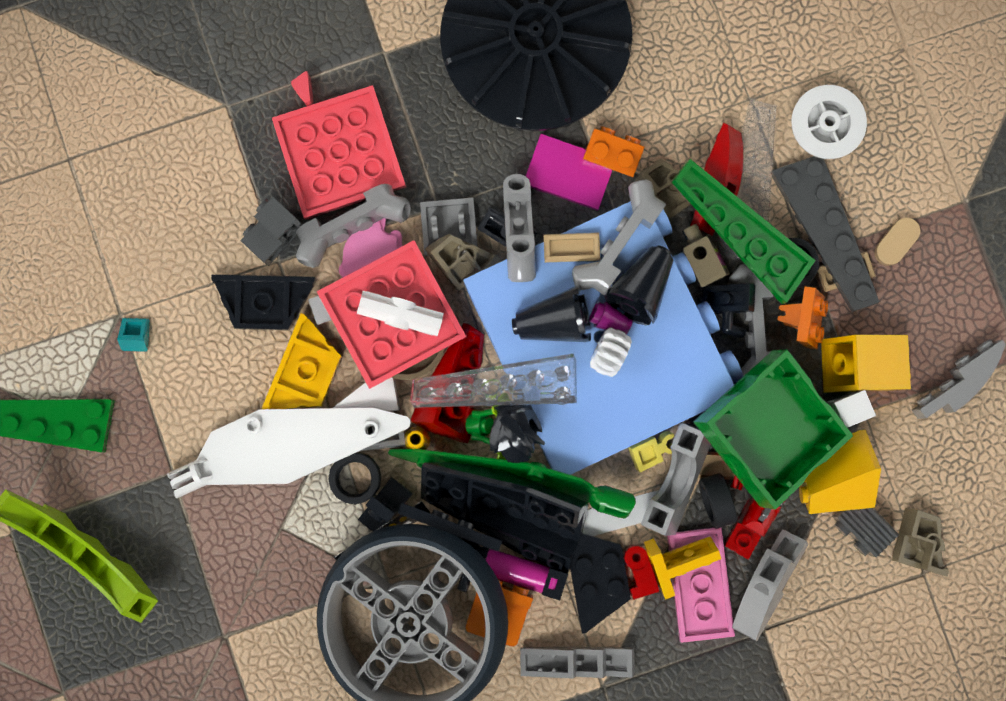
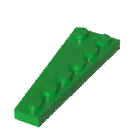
[671,159,816,304]
[0,399,115,453]

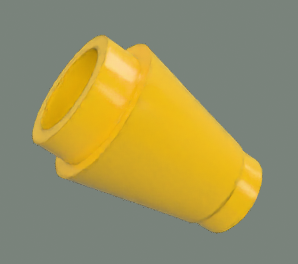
[404,426,431,450]

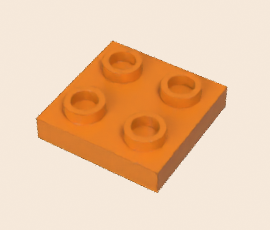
[777,287,828,350]

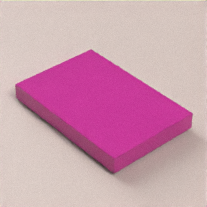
[526,134,612,211]

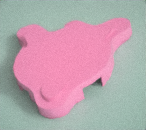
[339,218,402,278]

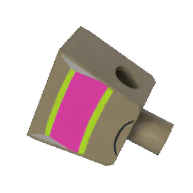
[682,224,731,287]

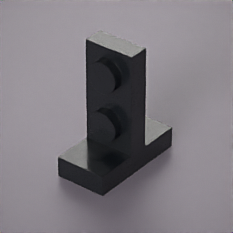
[358,477,413,532]

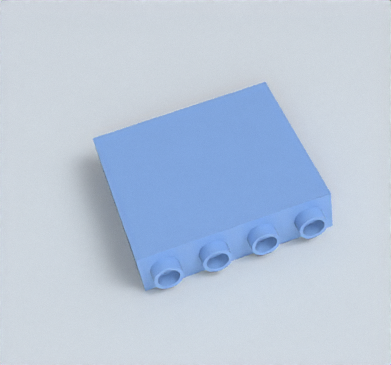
[463,201,743,475]

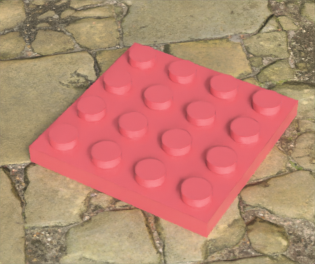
[272,85,406,220]
[317,240,466,389]

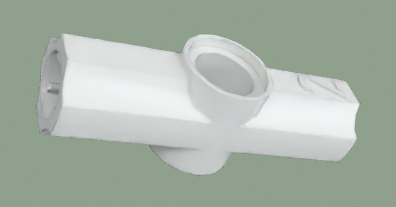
[357,291,444,336]

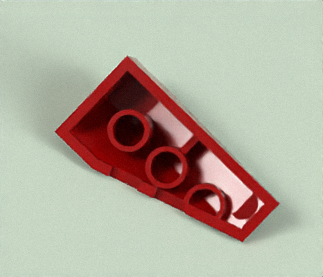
[411,323,484,444]

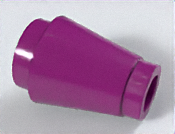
[589,301,633,334]

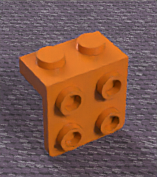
[466,579,533,647]

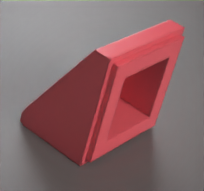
[291,71,313,106]

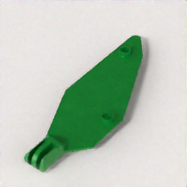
[388,449,636,519]

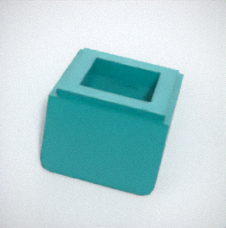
[117,318,150,352]

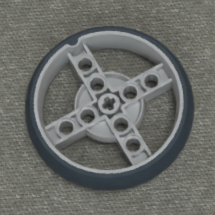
[316,524,508,701]

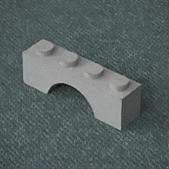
[641,422,711,536]

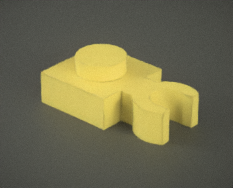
[628,431,674,472]

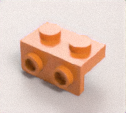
[583,126,644,178]

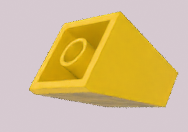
[821,335,911,393]
[799,430,881,514]

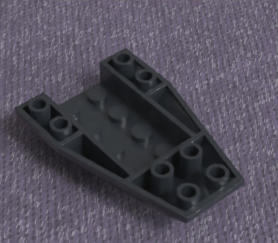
[421,462,589,573]

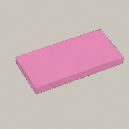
[667,528,735,643]

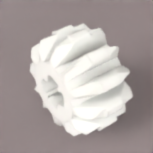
[590,328,632,377]

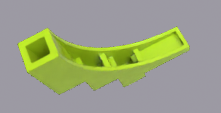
[0,489,159,623]

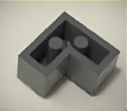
[240,197,302,266]

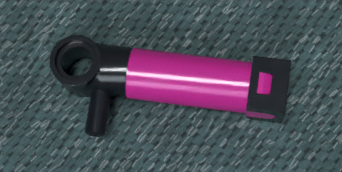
[457,538,568,601]

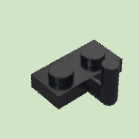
[702,283,755,338]

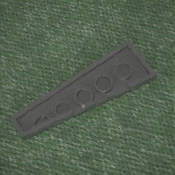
[770,156,880,312]

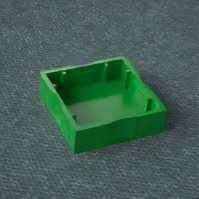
[694,349,853,510]

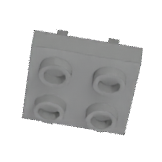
[420,198,478,257]

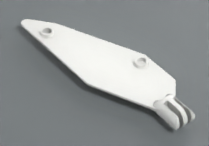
[167,408,411,498]

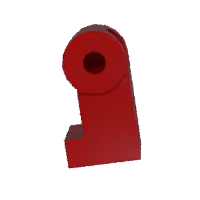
[623,545,660,600]

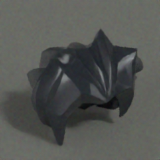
[490,403,545,463]

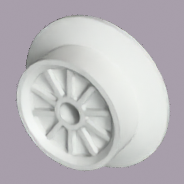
[791,85,867,159]

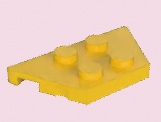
[261,313,342,410]

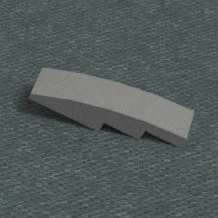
[520,647,635,679]

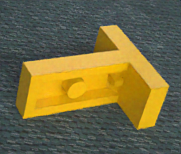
[644,536,721,600]

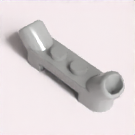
[503,174,536,282]
[572,180,666,296]
[295,184,411,268]
[729,264,773,376]

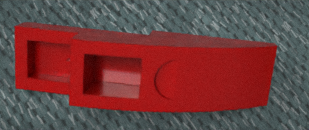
[690,123,744,236]

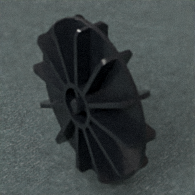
[440,0,632,131]

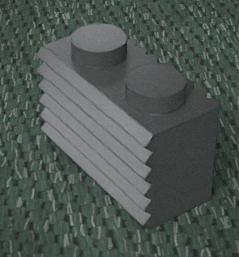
[832,508,899,557]

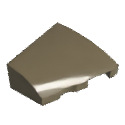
[635,159,691,220]
[424,234,501,291]
[892,508,949,577]

